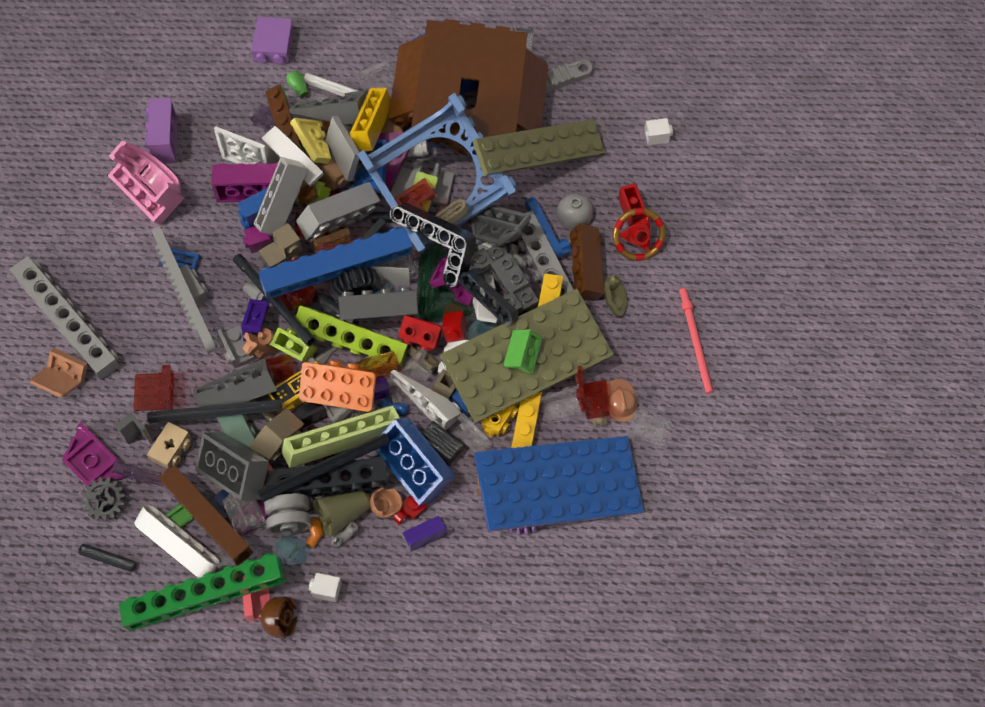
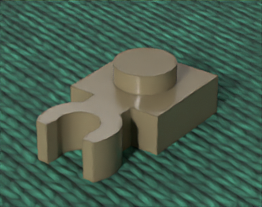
[407,344,440,373]

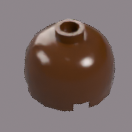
[259,596,297,639]

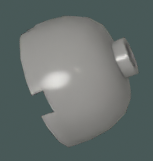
[556,193,593,230]

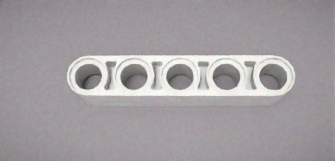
[134,505,220,578]

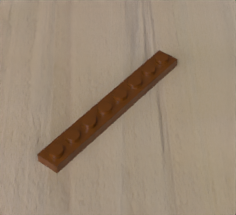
[265,84,319,206]

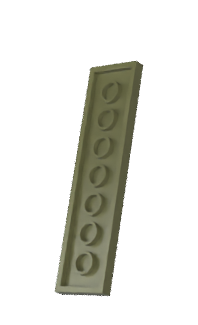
[472,119,605,176]

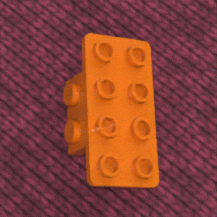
[299,360,376,412]

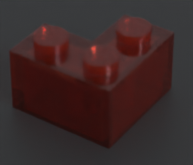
[394,178,438,221]

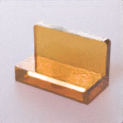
[357,351,401,377]

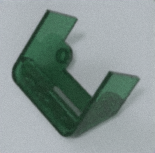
[416,240,478,321]

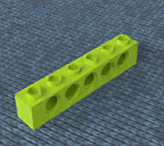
[296,306,410,368]

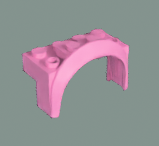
[108,141,184,225]

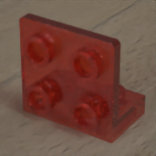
[133,365,174,411]
[575,366,610,419]

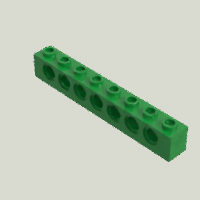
[119,553,287,631]

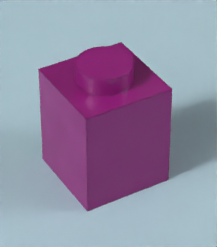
[243,226,272,254]

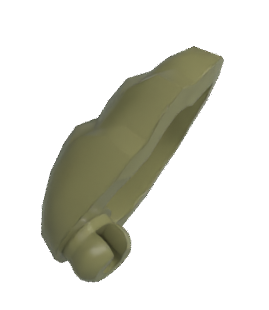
[604,274,628,317]

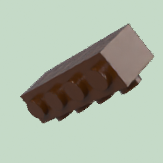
[570,223,605,301]

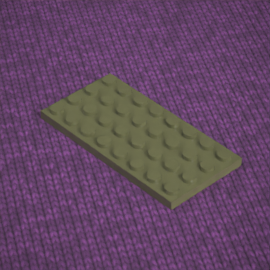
[439,289,614,424]

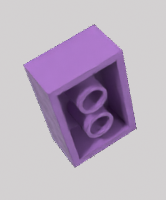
[145,98,178,164]

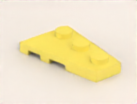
[290,118,331,164]

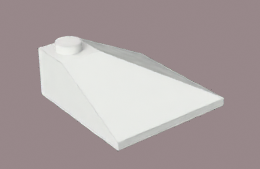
[214,126,280,164]

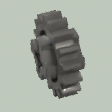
[80,477,126,521]

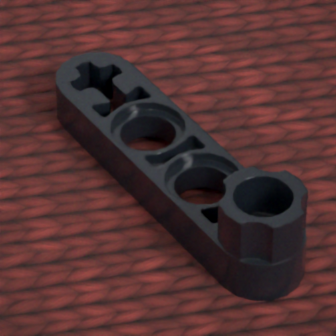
[460,268,518,326]

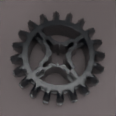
[330,267,381,303]

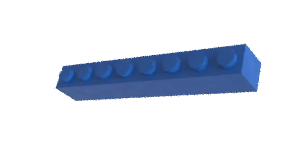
[259,227,413,299]

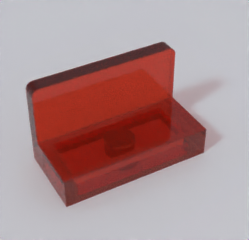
[252,354,294,383]

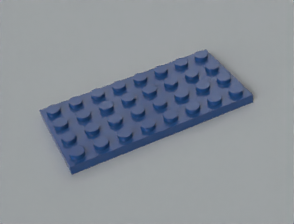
[474,436,644,532]

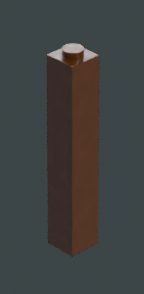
[159,465,253,566]

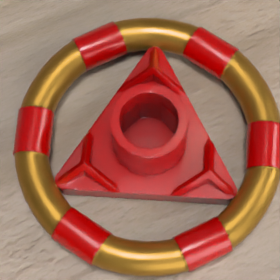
[613,208,666,261]

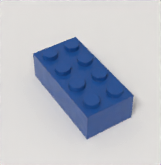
[375,417,456,505]

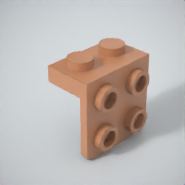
[30,348,88,397]

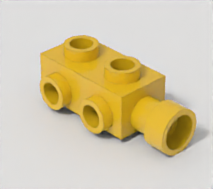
[481,404,519,438]

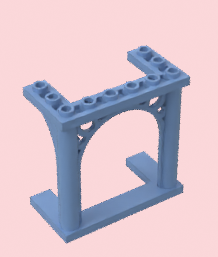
[357,93,517,253]

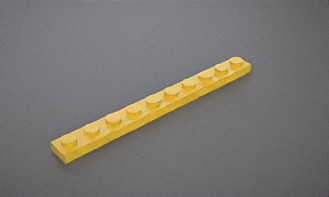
[511,273,563,448]

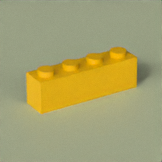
[350,88,391,151]

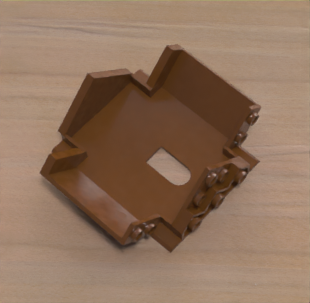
[388,19,549,154]

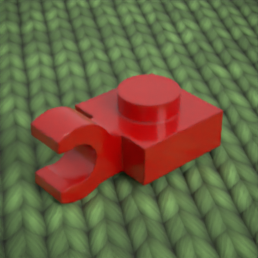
[393,495,428,525]

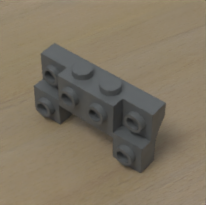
[471,245,539,314]

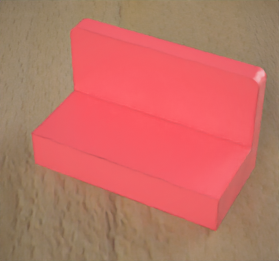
[241,576,270,621]

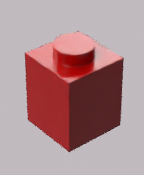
[441,311,467,342]

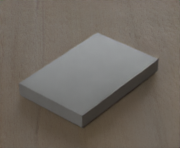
[325,116,359,181]

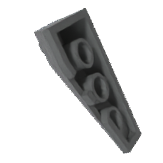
[289,90,368,126]

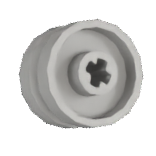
[264,494,312,535]

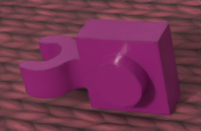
[447,284,474,310]

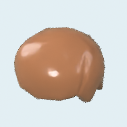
[369,487,403,518]

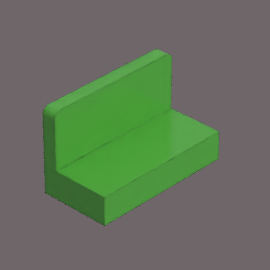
[504,330,543,374]

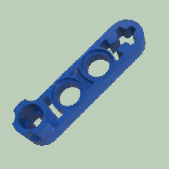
[525,197,571,259]

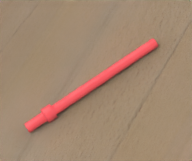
[679,288,713,394]

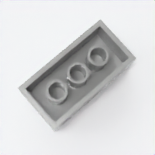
[296,182,380,240]

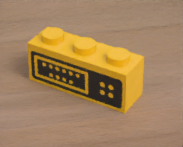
[268,361,318,413]

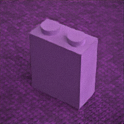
[252,17,294,64]

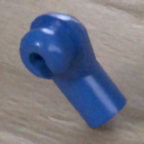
[380,397,409,416]

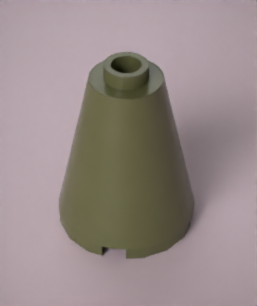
[313,491,370,537]

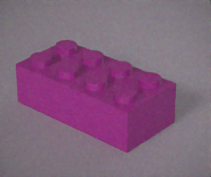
[211,162,278,203]

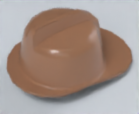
[604,379,637,422]

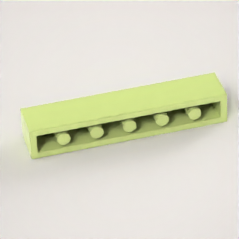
[282,405,400,468]

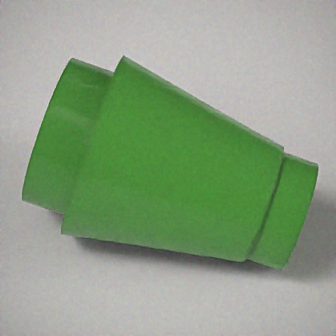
[286,71,309,98]

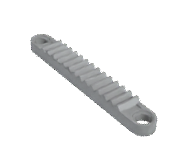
[465,60,592,109]
[151,226,217,354]

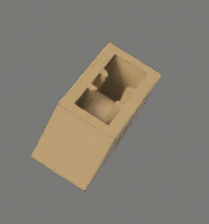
[147,422,192,469]

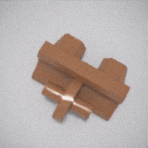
[242,328,277,359]

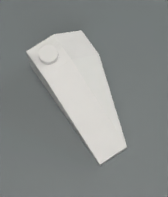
[390,370,461,430]

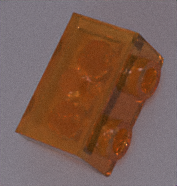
[312,227,352,254]

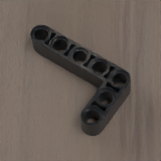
[390,203,476,287]

